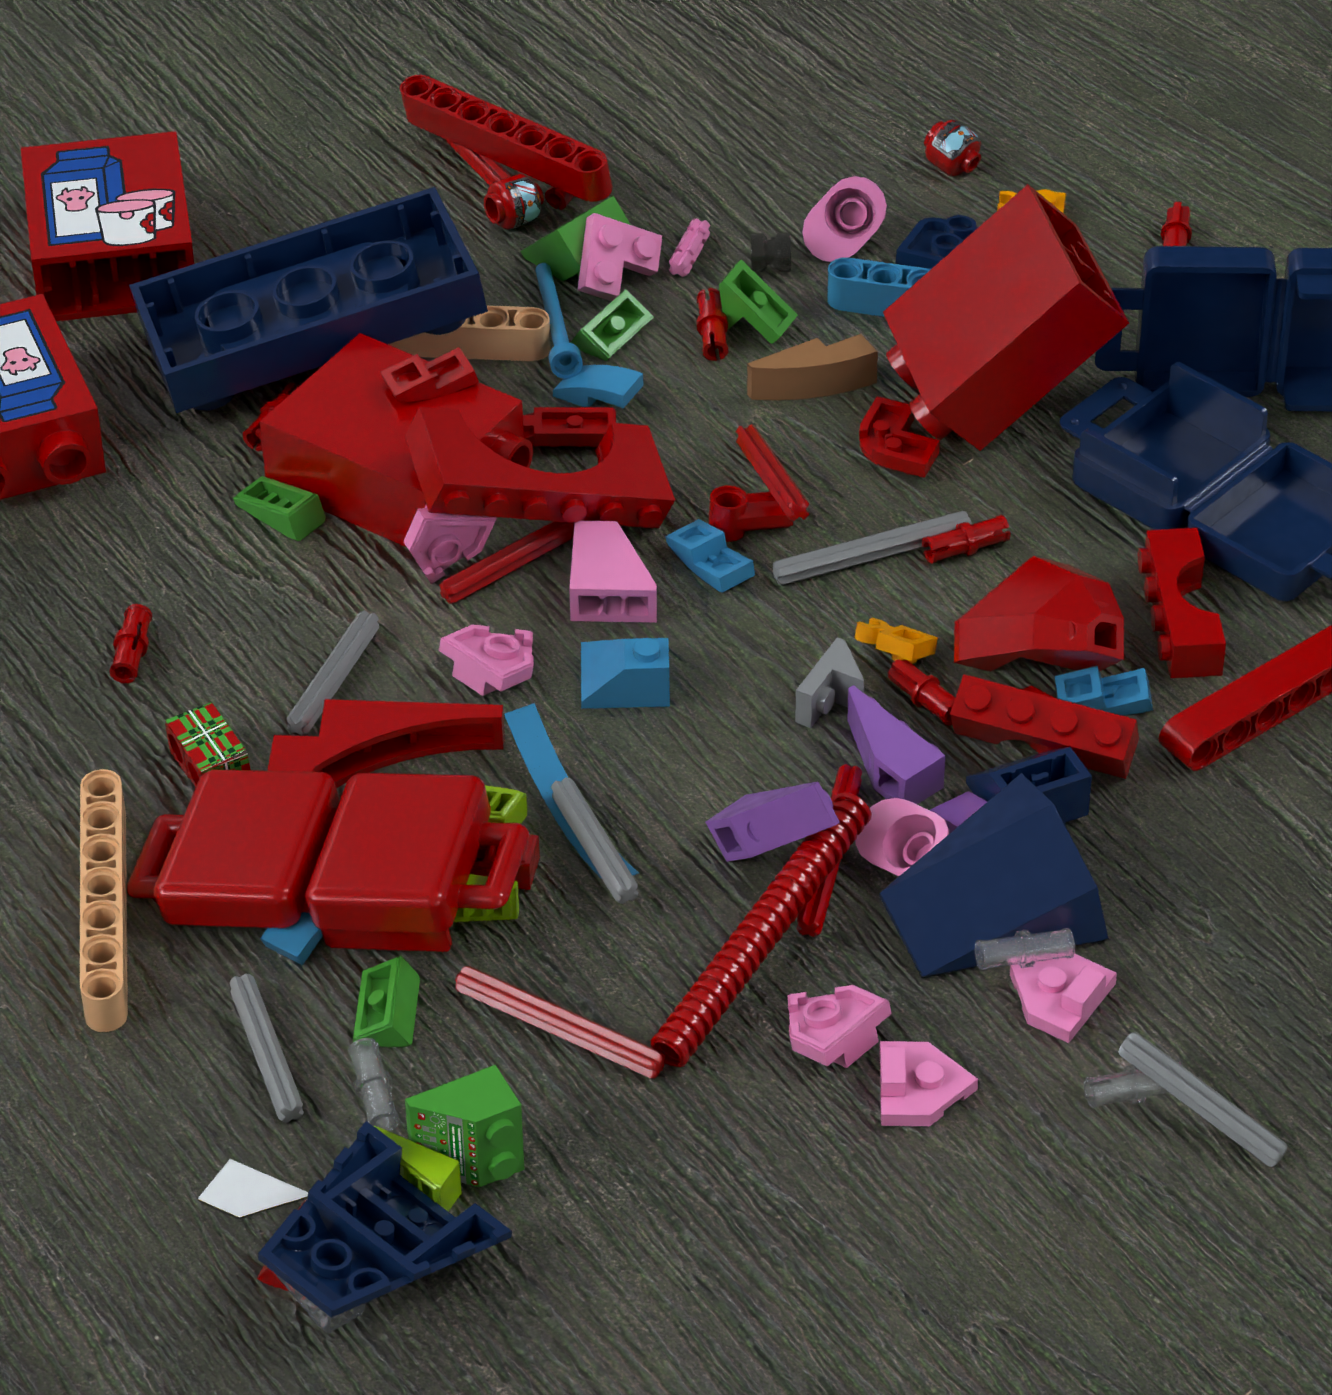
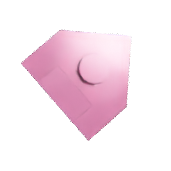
[403,505,497,584]
[439,624,534,696]
[1010,954,1117,1043]
[787,985,892,1068]
[880,1041,978,1126]

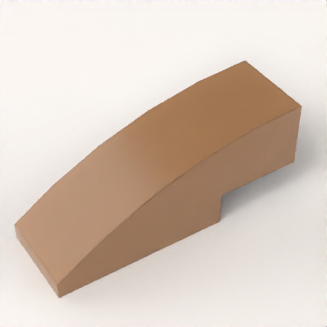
[747,334,878,400]

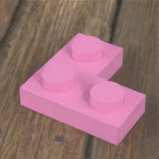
[577,213,662,302]

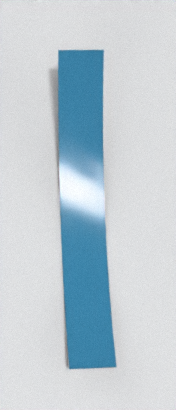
[504,703,639,879]

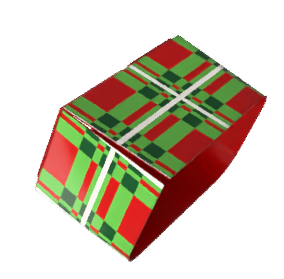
[165,702,251,788]

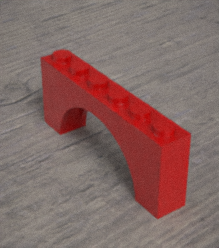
[405,407,675,528]

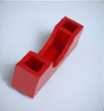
[1138,528,1226,679]
[950,674,1139,779]

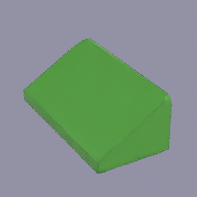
[570,289,654,361]
[353,956,420,1047]

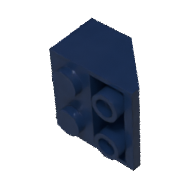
[966,747,1092,823]

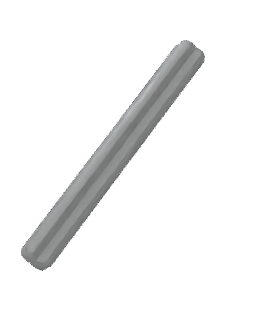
[773,511,972,585]

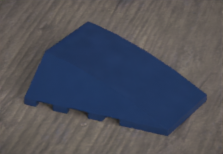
[879,773,1109,978]
[258,1121,512,1318]

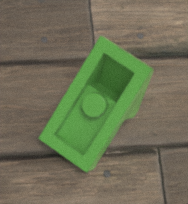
[719,259,798,344]

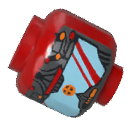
[924,120,981,177]
[483,174,544,230]

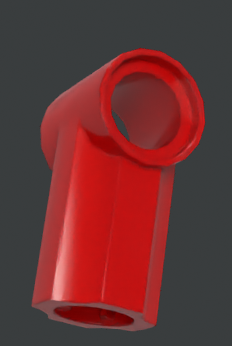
[708,485,794,542]

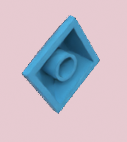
[581,638,670,709]

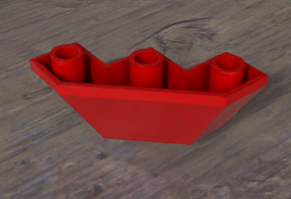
[954,556,1124,672]

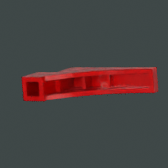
[267,699,505,788]

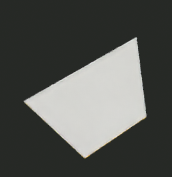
[198,1159,308,1218]

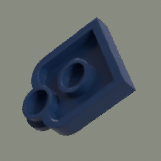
[895,215,978,269]

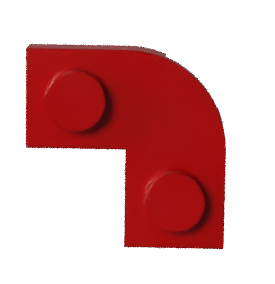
[859,396,940,478]

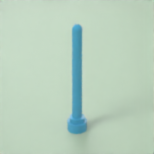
[535,263,583,379]

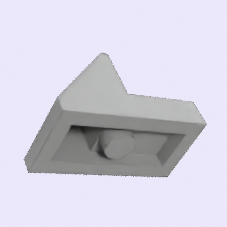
[795,637,864,728]

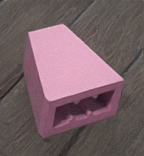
[569,521,657,623]

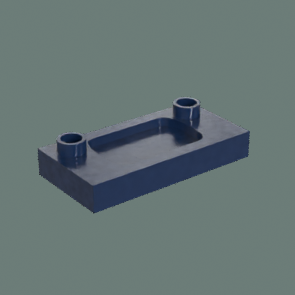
[129,187,488,413]

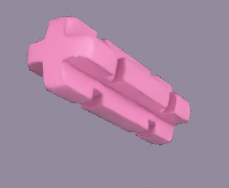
[669,218,710,277]

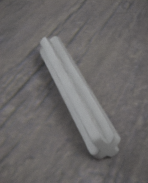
[286,610,379,736]
[551,777,638,904]
[229,973,304,1123]
[1118,1032,1288,1168]

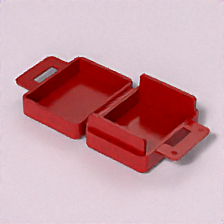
[126,769,530,952]

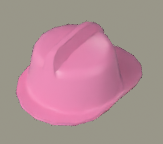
[802,176,887,262]
[855,798,949,876]

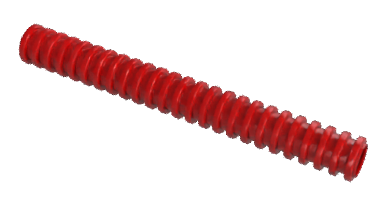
[651,792,872,1068]

